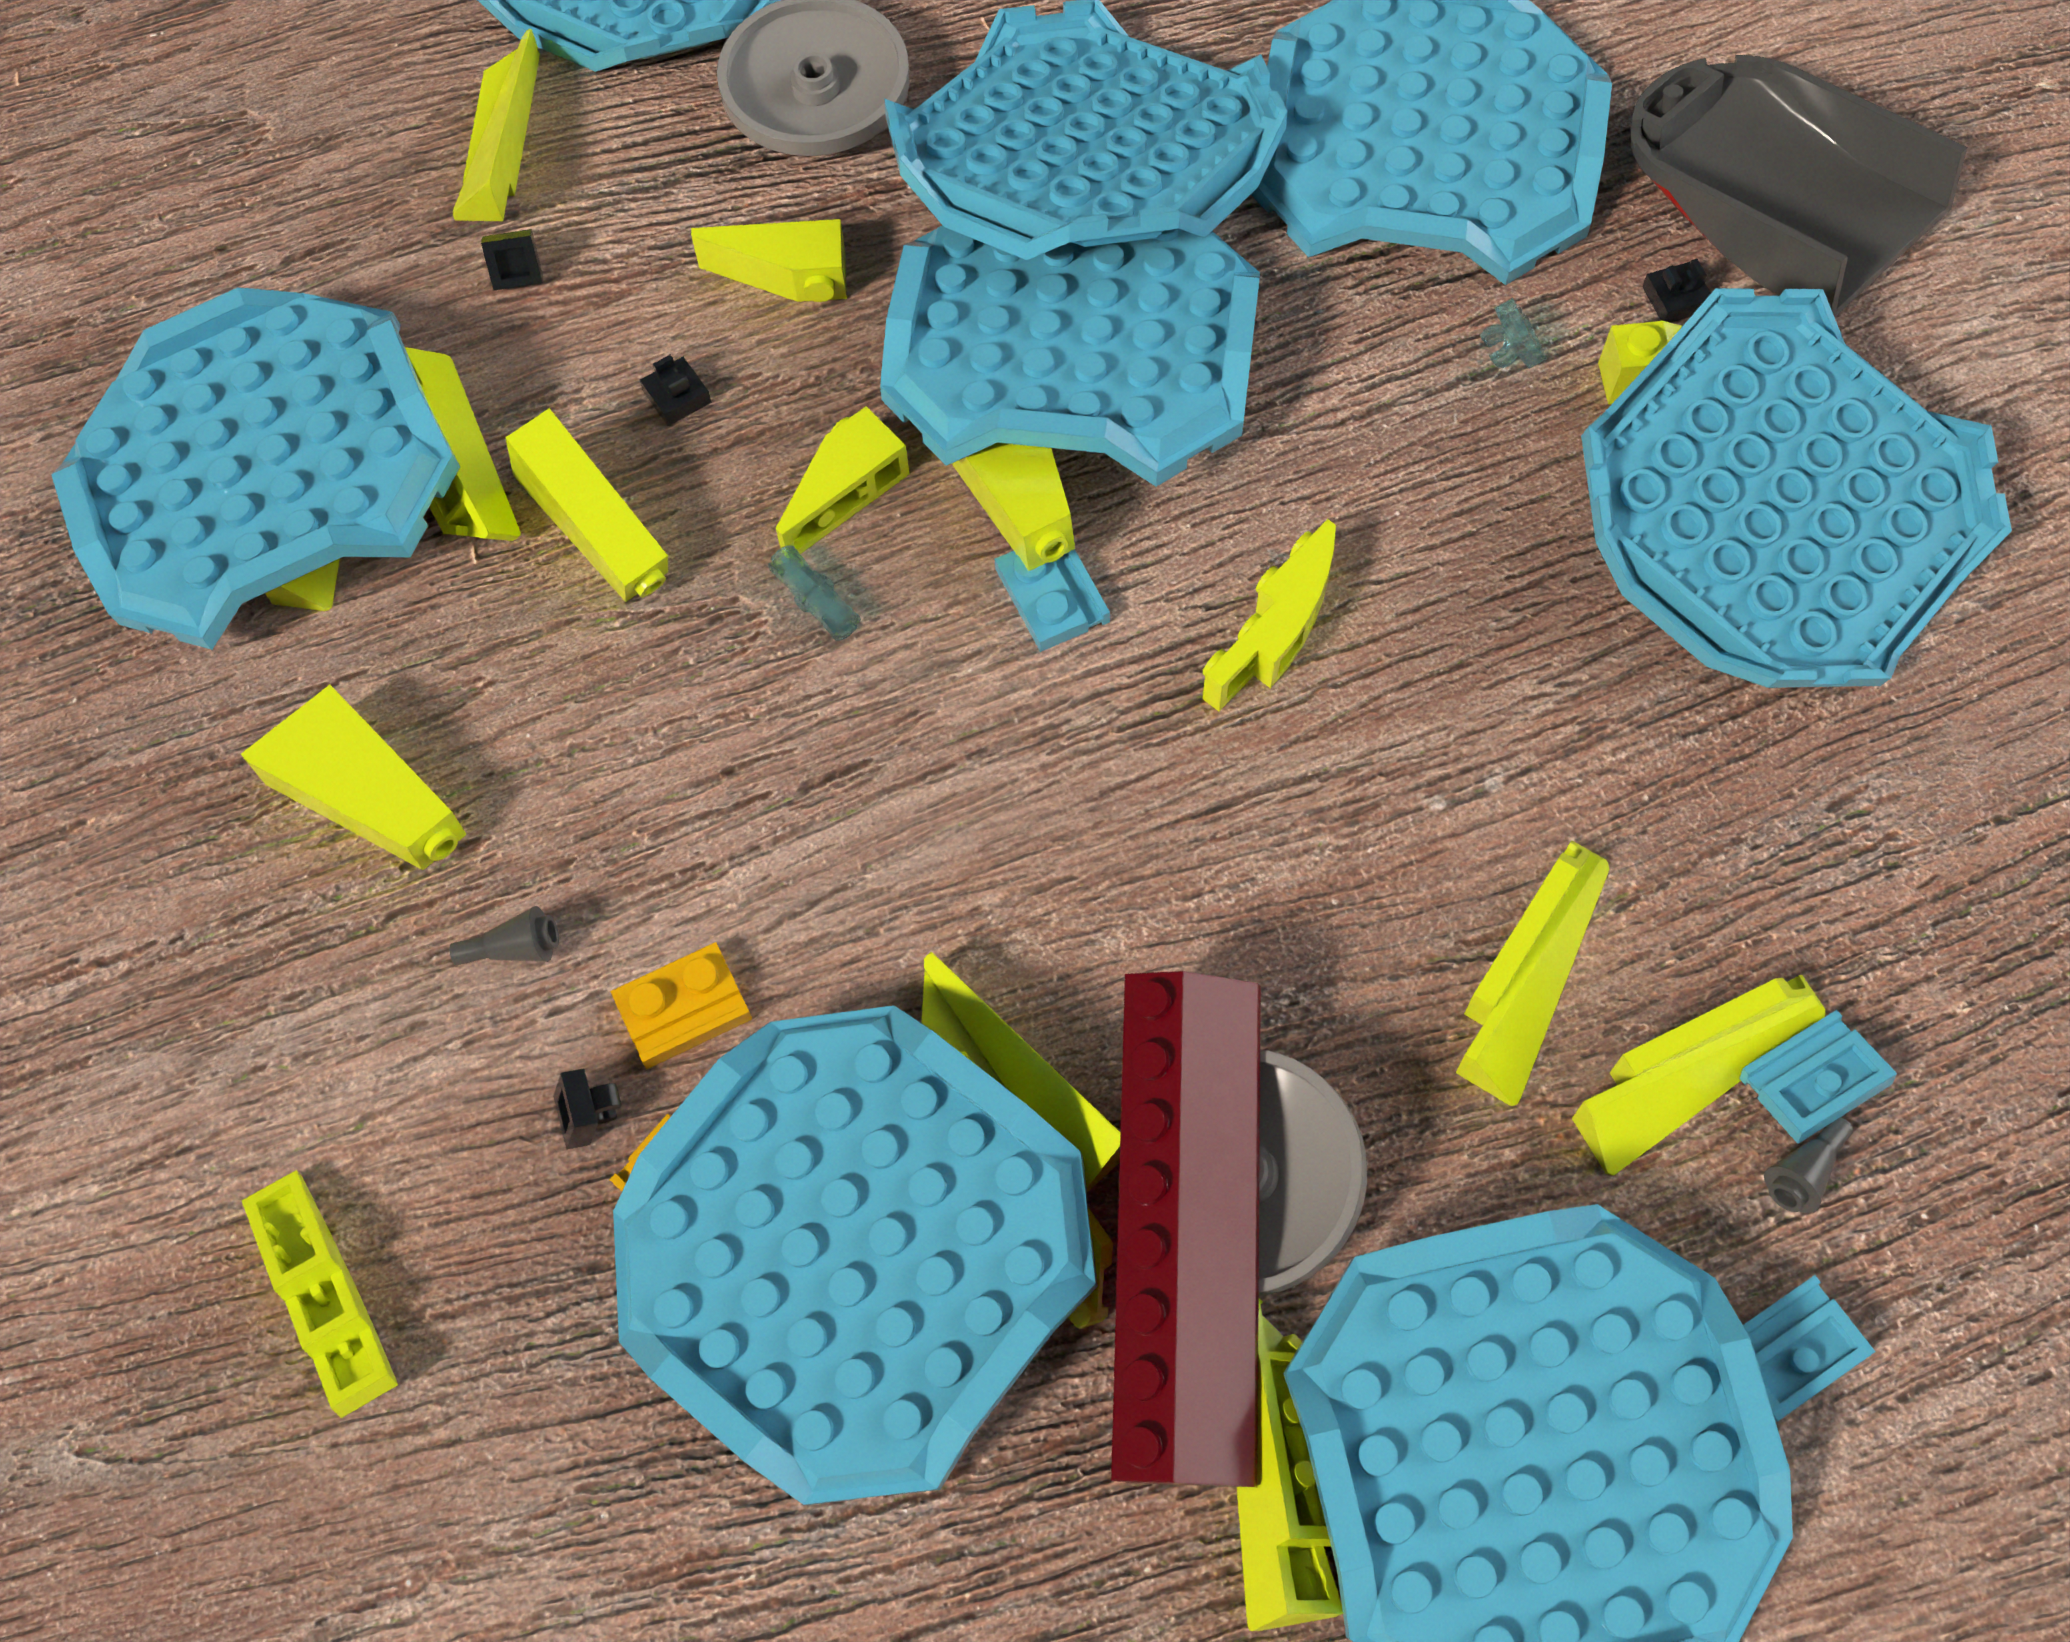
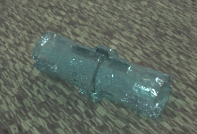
[768,545,861,641]

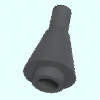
[449,906,559,965]
[1764,1117,1853,1213]

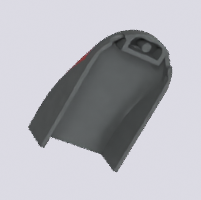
[1630,55,1968,317]

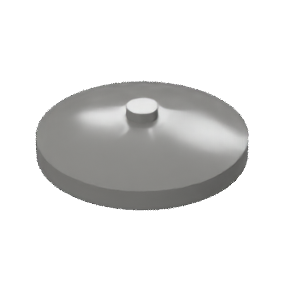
[717,0,910,156]
[1259,1050,1367,1296]

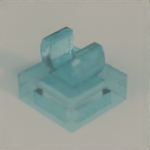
[1480,298,1547,369]

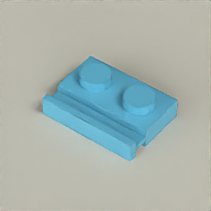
[994,549,1110,652]
[1739,1010,1897,1144]
[1743,1275,1876,1422]

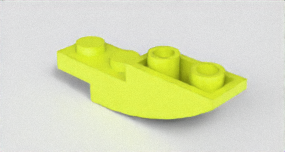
[1202,519,1336,712]

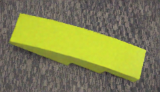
[241,1170,398,1418]

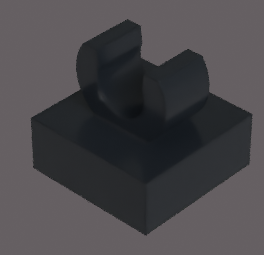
[481,229,543,291]
[1642,259,1711,323]
[640,354,712,426]
[553,1068,622,1150]

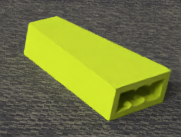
[505,408,668,602]
[951,443,1075,571]
[241,684,467,870]

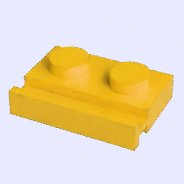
[610,942,752,1070]

